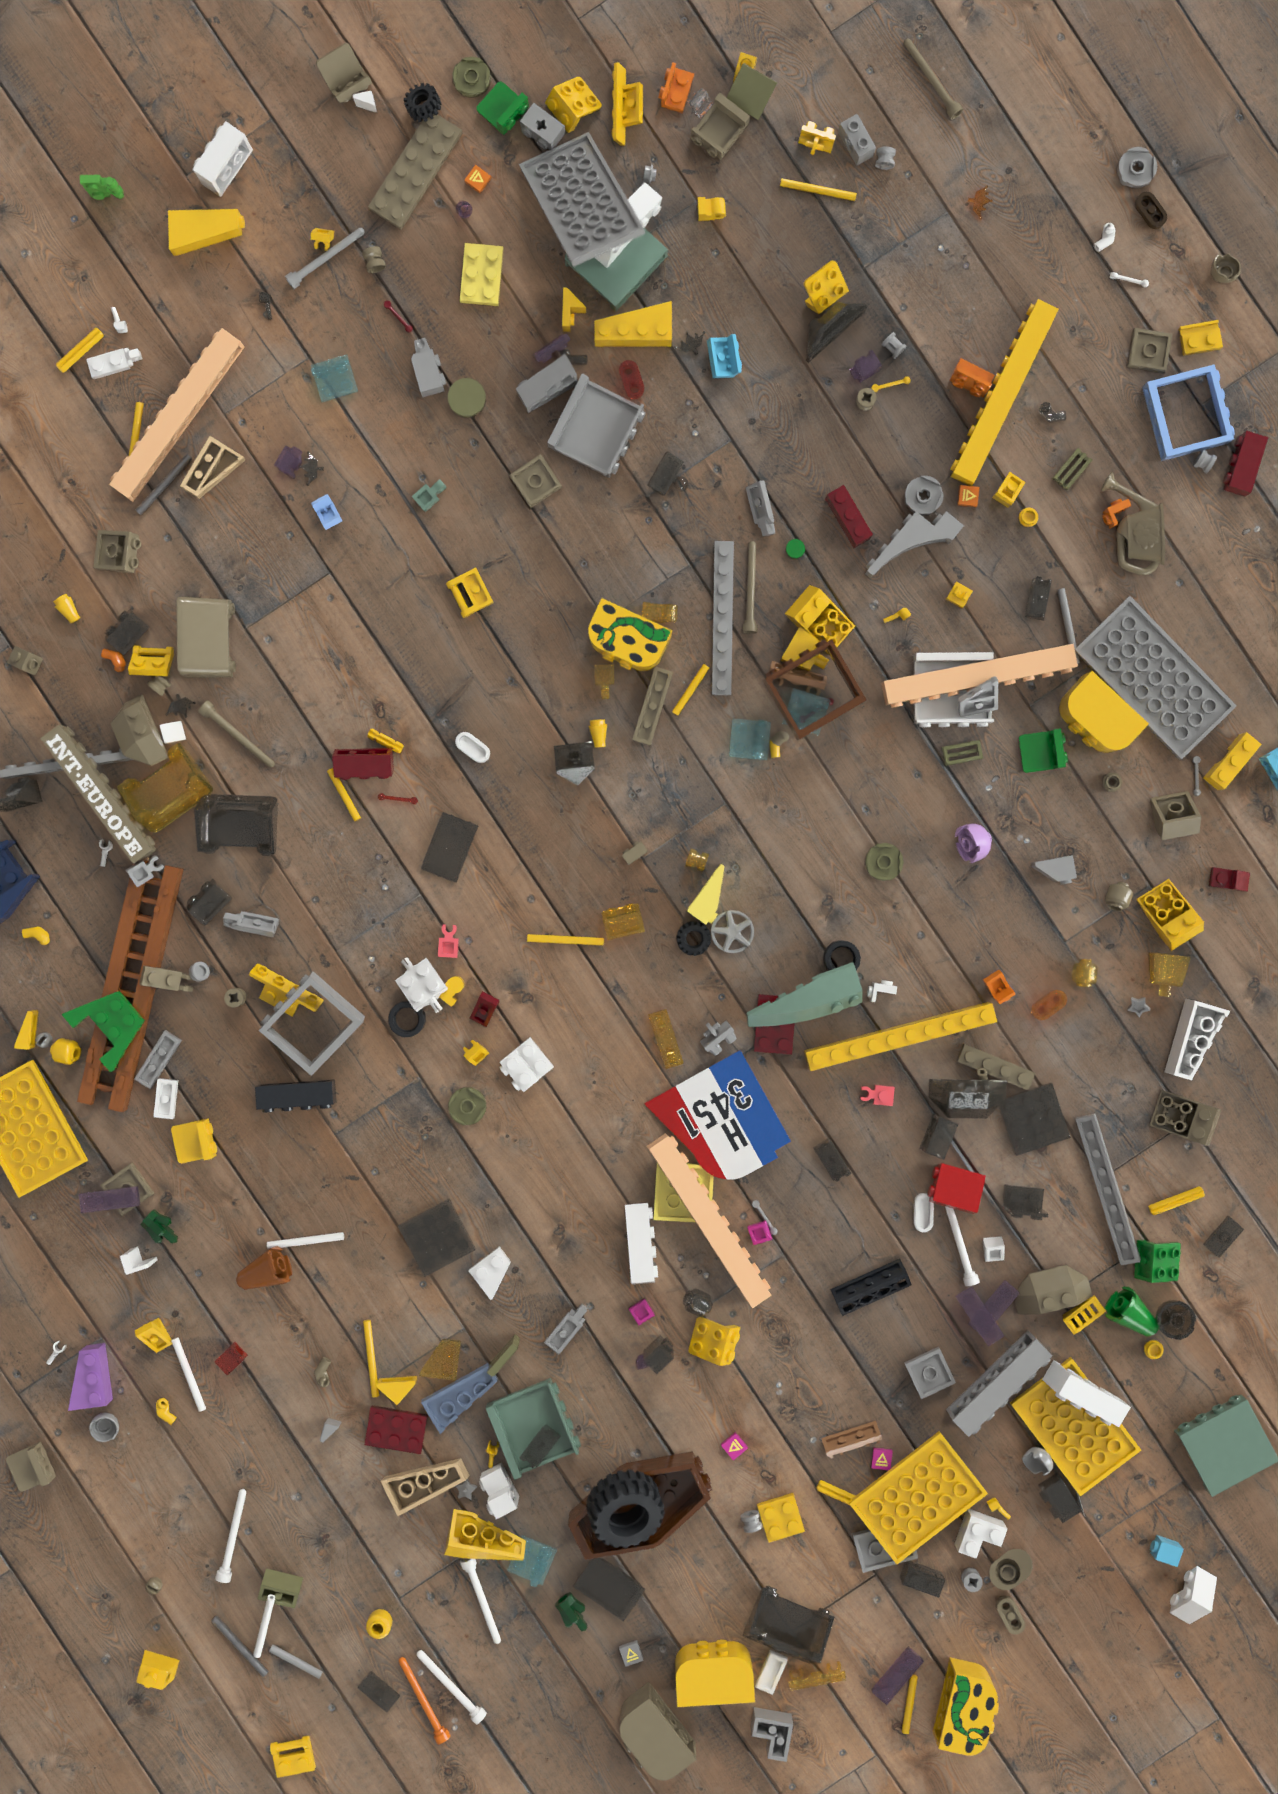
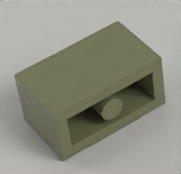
[257,1568,303,1608]

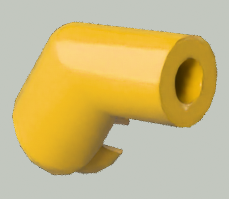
[156,1398,177,1425]

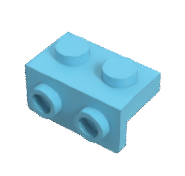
[707,334,742,378]

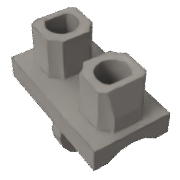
[700,1020,737,1056]

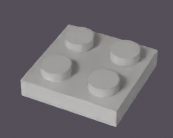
[904,1346,956,1399]

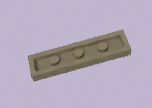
[632,666,673,746]
[957,1044,1036,1091]

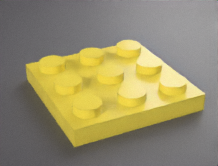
[653,1163,714,1222]

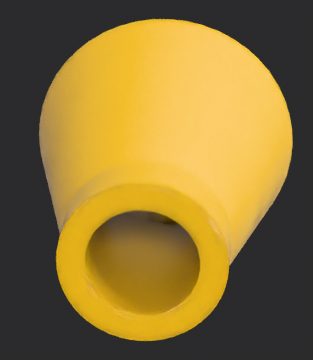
[53,594,80,624]
[588,719,607,748]

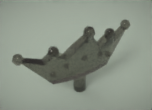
[674,331,705,355]
[299,451,324,486]
[165,694,196,718]

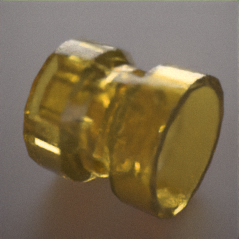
[685,848,709,872]

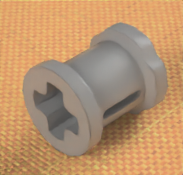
[881,332,907,359]

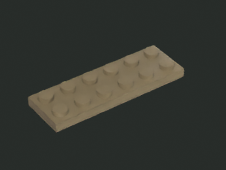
[368,114,463,230]

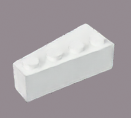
[594,183,662,268]
[1164,999,1230,1080]
[625,1203,658,1285]
[1042,1360,1131,1427]

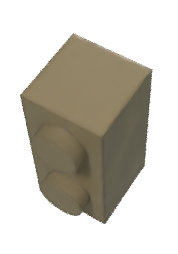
[622,841,648,865]

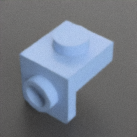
[311,494,342,530]

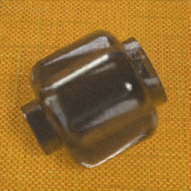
[683,1288,713,1317]

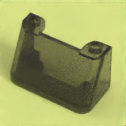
[194,794,278,856]
[743,1586,835,1665]

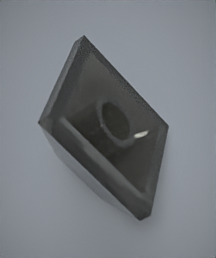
[554,741,595,785]

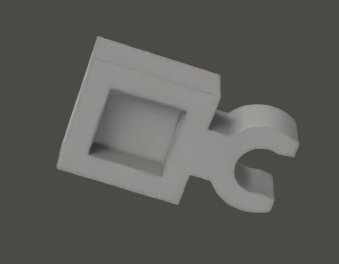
[126,855,164,887]

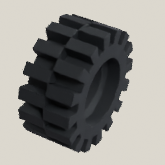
[404,83,442,122]
[676,921,711,956]

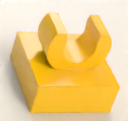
[311,228,334,251]
[946,581,973,608]
[463,1040,489,1066]

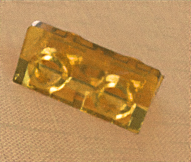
[601,903,645,940]

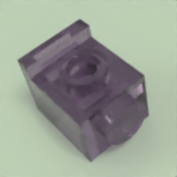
[850,350,882,383]
[274,445,303,479]

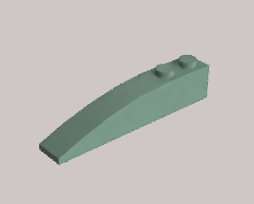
[747,962,863,1027]

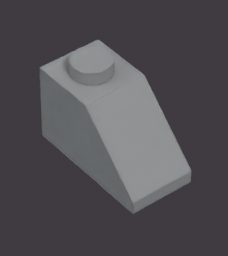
[1031,855,1077,885]

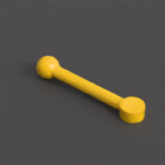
[871,377,911,393]

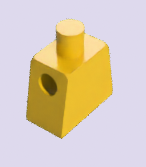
[780,627,829,671]
[136,1650,180,1690]

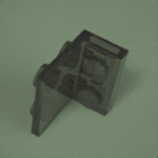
[1002,1184,1048,1220]

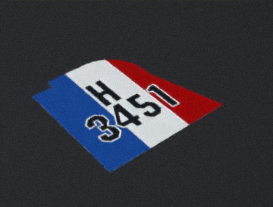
[644,1050,791,1180]

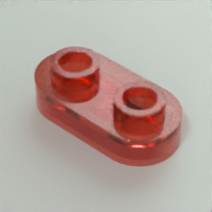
[619,360,644,400]

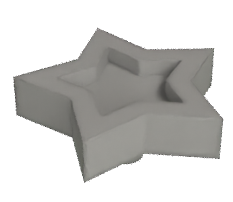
[1127,997,1151,1017]
[456,1478,477,1500]

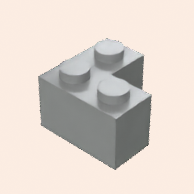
[751,1707,793,1762]

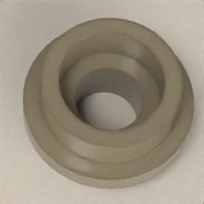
[1102,773,1122,792]

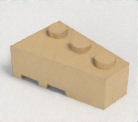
[180,436,246,499]

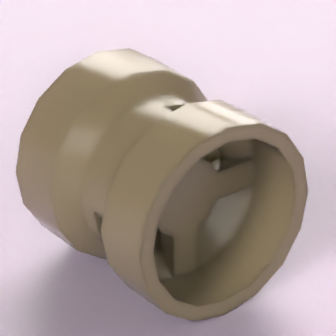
[362,246,386,273]

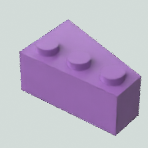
[68,1343,113,1411]

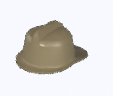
[989,1549,1033,1590]

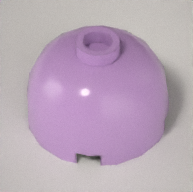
[955,824,992,863]

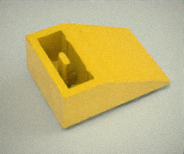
[785,585,855,654]
[1137,879,1204,951]

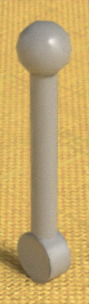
[1192,756,1201,796]
[752,1200,777,1235]

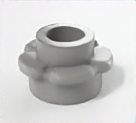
[643,164,656,184]

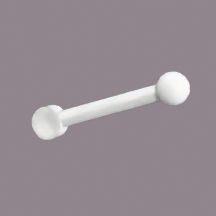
[1110,272,1149,287]

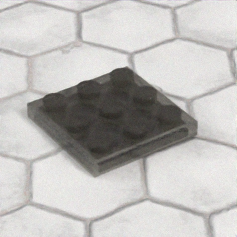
[997,1083,1071,1156]
[398,1198,476,1277]

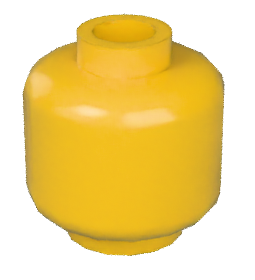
[50,1038,81,1065]
[366,1609,392,1639]

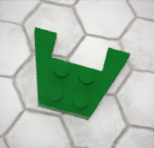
[62,991,145,1072]

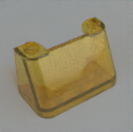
[117,742,213,832]

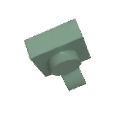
[412,479,447,512]

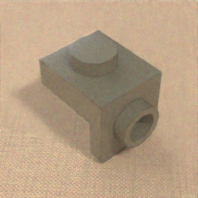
[7,646,43,675]

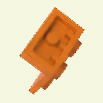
[949,358,995,397]

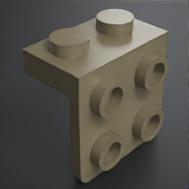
[316,43,372,103]
[6,1442,56,1492]

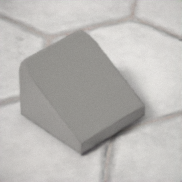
[320,1418,342,1443]

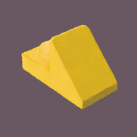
[562,287,586,332]
[992,472,1025,508]
[135,1318,172,1353]

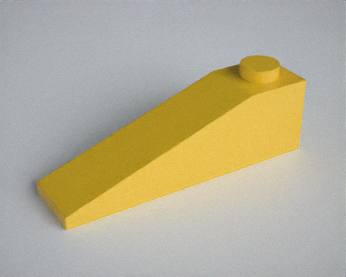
[444,1509,526,1561]

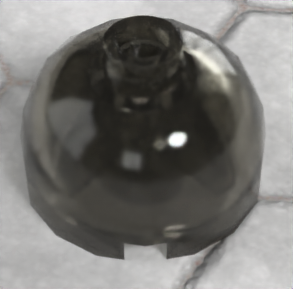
[1155,1300,1196,1340]

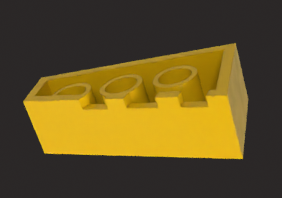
[594,301,672,347]

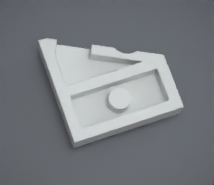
[469,1246,511,1300]

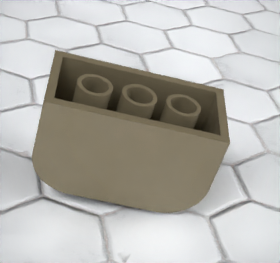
[620,1682,697,1780]

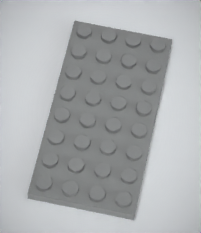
[519,132,645,267]
[1075,596,1236,760]

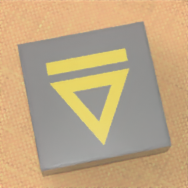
[619,1640,643,1667]

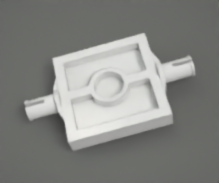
[395,957,448,1013]

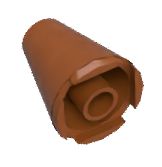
[236,1246,292,1290]

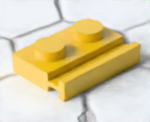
[1178,320,1223,356]

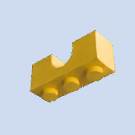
[1203,732,1262,790]

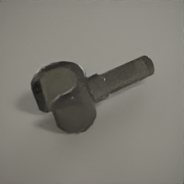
[259,292,272,320]

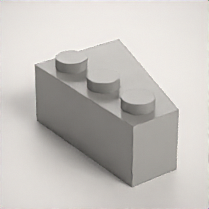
[516,354,578,413]

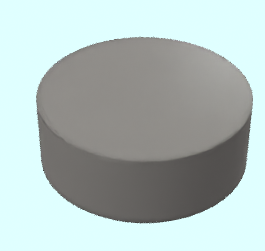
[189,962,210,982]

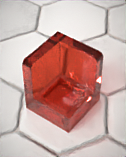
[215,1342,248,1376]

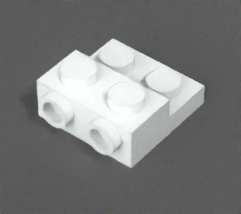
[499,1037,554,1092]

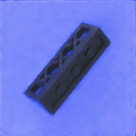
[830,1258,912,1316]

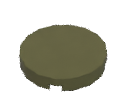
[452,57,491,98]
[448,378,486,418]
[865,843,904,881]
[448,1087,487,1125]

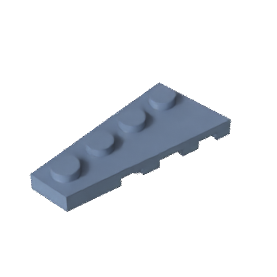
[421,1363,498,1434]

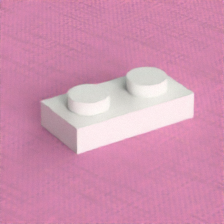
[154,1078,178,1119]

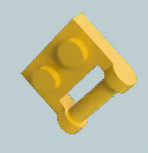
[446,568,494,618]
[128,645,174,676]
[270,1735,316,1778]

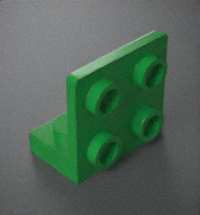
[1134,1240,1181,1283]

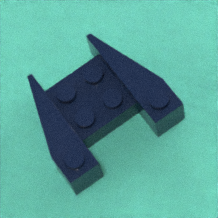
[0,840,40,924]

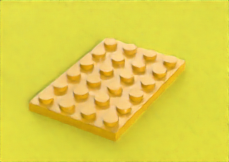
[0,1060,88,1198]
[1010,1357,1141,1496]
[849,1431,988,1564]

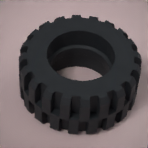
[586,1470,664,1548]

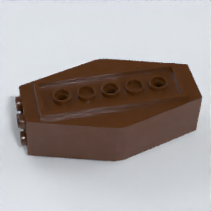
[568,1451,712,1560]

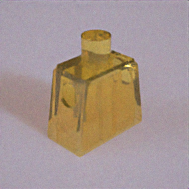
[1148,952,1190,997]

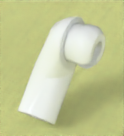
[1094,223,1115,252]

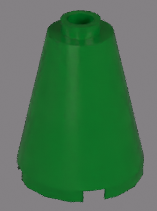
[1105,1287,1159,1337]

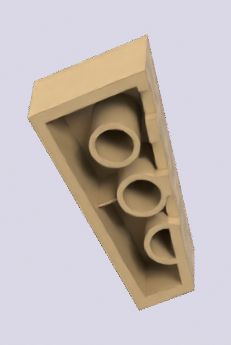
[381,1458,470,1516]

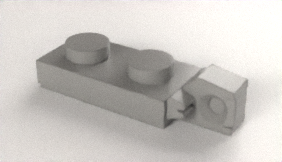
[746,481,775,536]
[223,911,279,937]
[544,1304,588,1355]

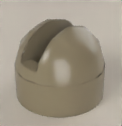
[146,1577,163,1595]

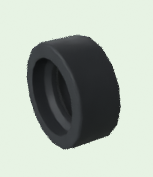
[823,940,861,971]
[388,1001,426,1038]

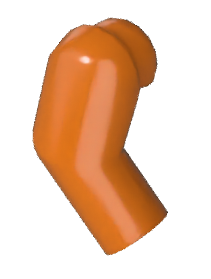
[101,649,126,672]

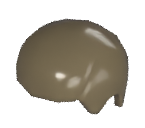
[1211,253,1241,283]

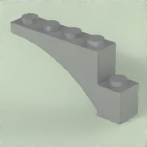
[865,511,964,579]

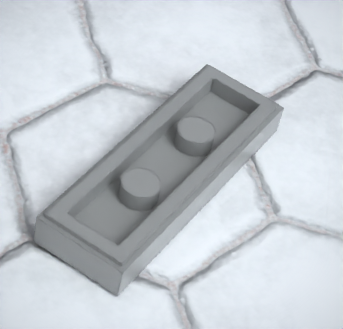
[134,1030,182,1089]

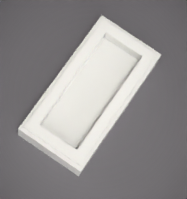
[755,1650,788,1695]

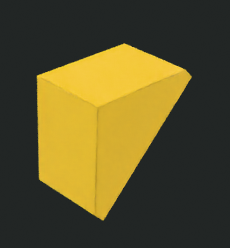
[376,1376,417,1405]

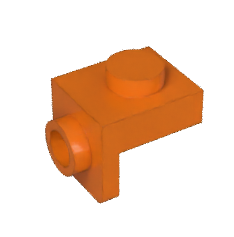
[1102,499,1132,529]
[983,970,1015,1004]

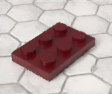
[753,994,795,1055]
[364,1405,428,1454]

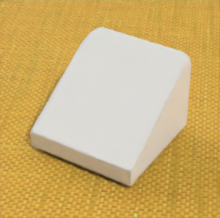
[353,91,377,112]
[160,721,186,744]
[983,1236,1005,1262]

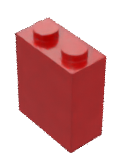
[927,1163,986,1214]

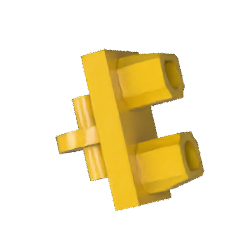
[798,121,836,155]

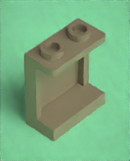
[691,92,750,160]

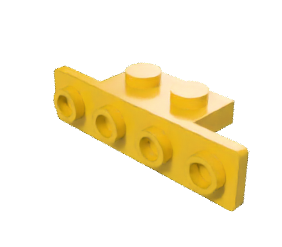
[612,62,643,146]
[249,964,324,1017]

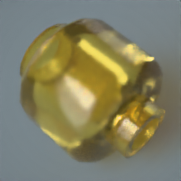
[1072,959,1098,987]

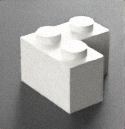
[479,1462,519,1519]
[954,1509,1007,1559]
[1170,1566,1217,1624]

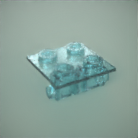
[311,354,358,402]
[782,688,830,735]
[729,718,771,760]
[507,1535,557,1587]

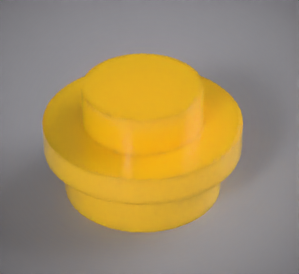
[1019,507,1038,527]
[1144,1340,1164,1359]

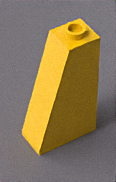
[168,209,245,256]

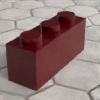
[1223,431,1269,497]
[825,485,873,548]
[332,748,394,780]

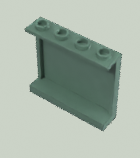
[564,228,668,312]
[486,1378,581,1480]
[1174,1395,1278,1497]

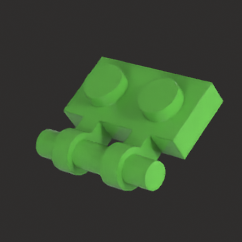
[80,175,124,200]

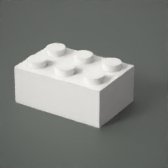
[193,121,253,197]

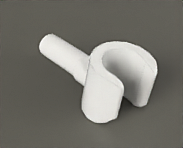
[111,307,128,333]
[99,839,113,867]
[46,1341,67,1365]

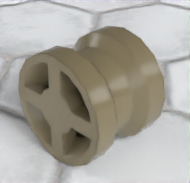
[856,388,876,411]
[147,676,172,696]
[224,988,247,1007]

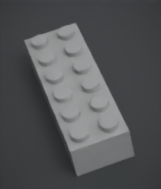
[946,1330,1052,1437]

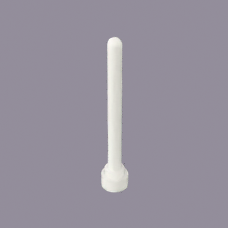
[945,1206,980,1286]
[215,1489,246,1583]
[460,1558,501,1644]
[417,1650,487,1725]

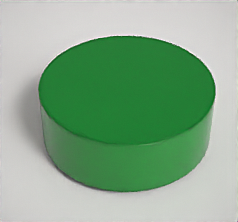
[786,539,805,559]

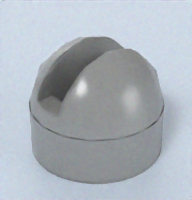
[35,1032,53,1048]

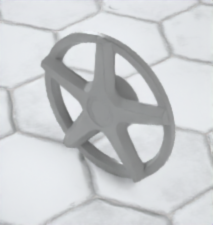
[711,910,754,953]

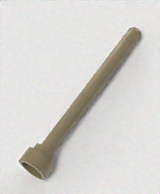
[904,38,964,120]
[742,541,758,634]
[198,701,275,768]

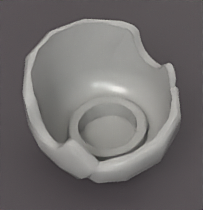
[89,1412,119,1442]
[1022,1447,1053,1476]

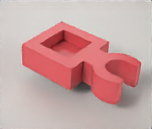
[438,924,459,958]
[860,1085,895,1106]

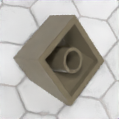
[1150,791,1201,840]

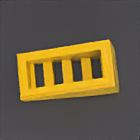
[14,1010,38,1050]
[1062,1295,1106,1335]

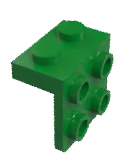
[476,81,529,135]
[1018,729,1068,773]

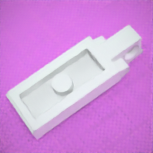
[86,348,142,379]

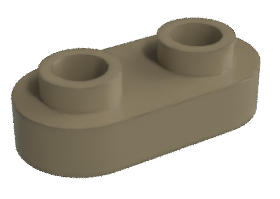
[996,1595,1025,1634]

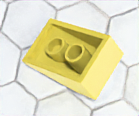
[686,864,725,924]

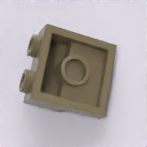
[93,530,141,573]

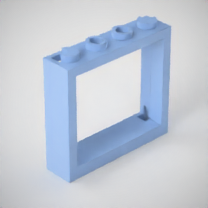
[1142,364,1235,461]

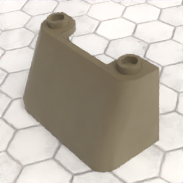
[177,597,236,678]

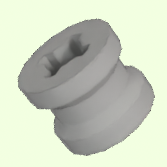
[875,147,896,170]
[1193,449,1217,474]
[741,1510,763,1533]
[961,1568,983,1592]

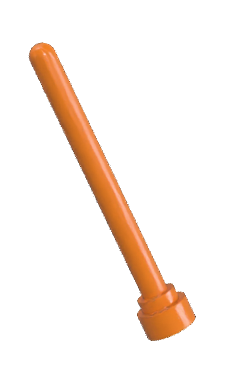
[399,1657,451,1745]

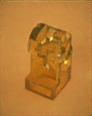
[642,602,678,623]

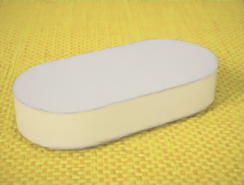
[455,732,490,763]
[913,1193,934,1232]

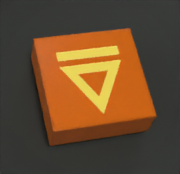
[464,164,491,194]
[957,485,980,507]

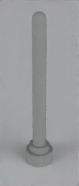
[285,228,364,289]

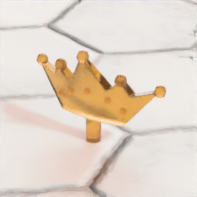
[968,186,993,220]

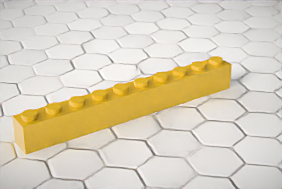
[950,299,1059,486]
[804,1002,997,1071]

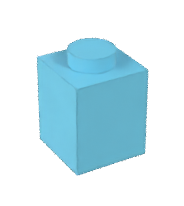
[1150,1535,1184,1567]

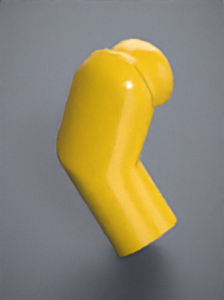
[22,926,50,945]

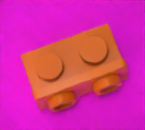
[658,62,694,113]

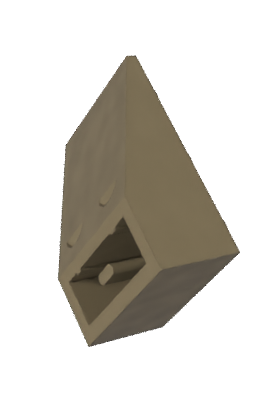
[1149,1089,1221,1146]

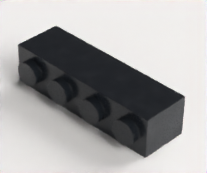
[255,1079,336,1113]

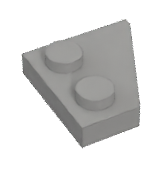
[958,676,998,717]

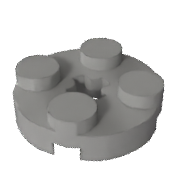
[1117,147,1157,188]
[904,476,944,515]

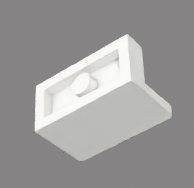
[120,1247,158,1275]

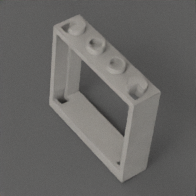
[259,972,365,1076]

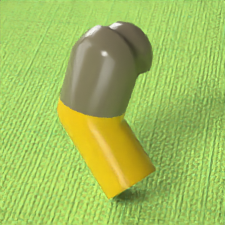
[769,731,789,758]

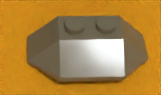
[111,694,169,766]
[1013,1264,1092,1314]

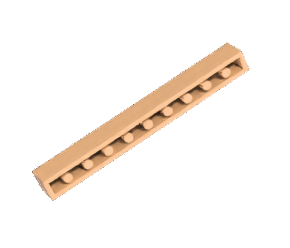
[109,328,244,502]
[881,644,1078,708]
[647,1133,771,1308]

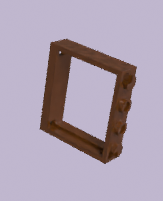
[762,639,866,740]

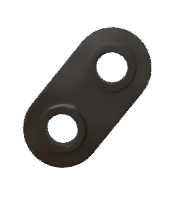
[1135,192,1167,229]

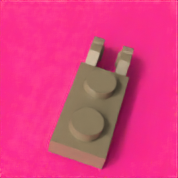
[139,965,193,992]

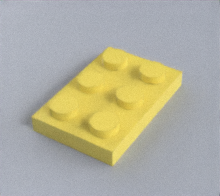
[460,243,504,306]

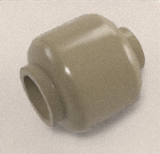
[1105,882,1133,912]

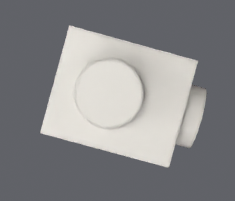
[867,980,897,1002]

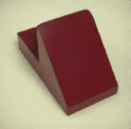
[1209,867,1250,892]
[469,991,500,1027]

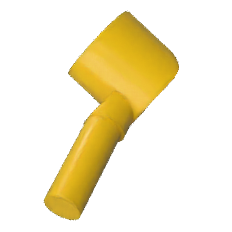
[883,608,911,623]
[486,1440,500,1468]
[987,1498,1011,1520]

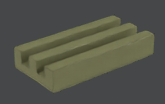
[1052,448,1093,490]
[941,740,983,766]

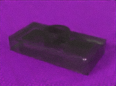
[1203,1216,1244,1258]
[358,1671,400,1712]

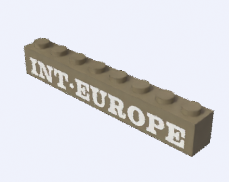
[40,725,157,864]

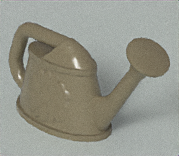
[1101,472,1165,575]

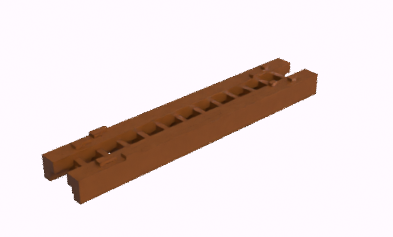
[77,859,184,1112]

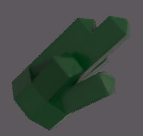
[140,1209,178,1244]
[555,1592,587,1632]

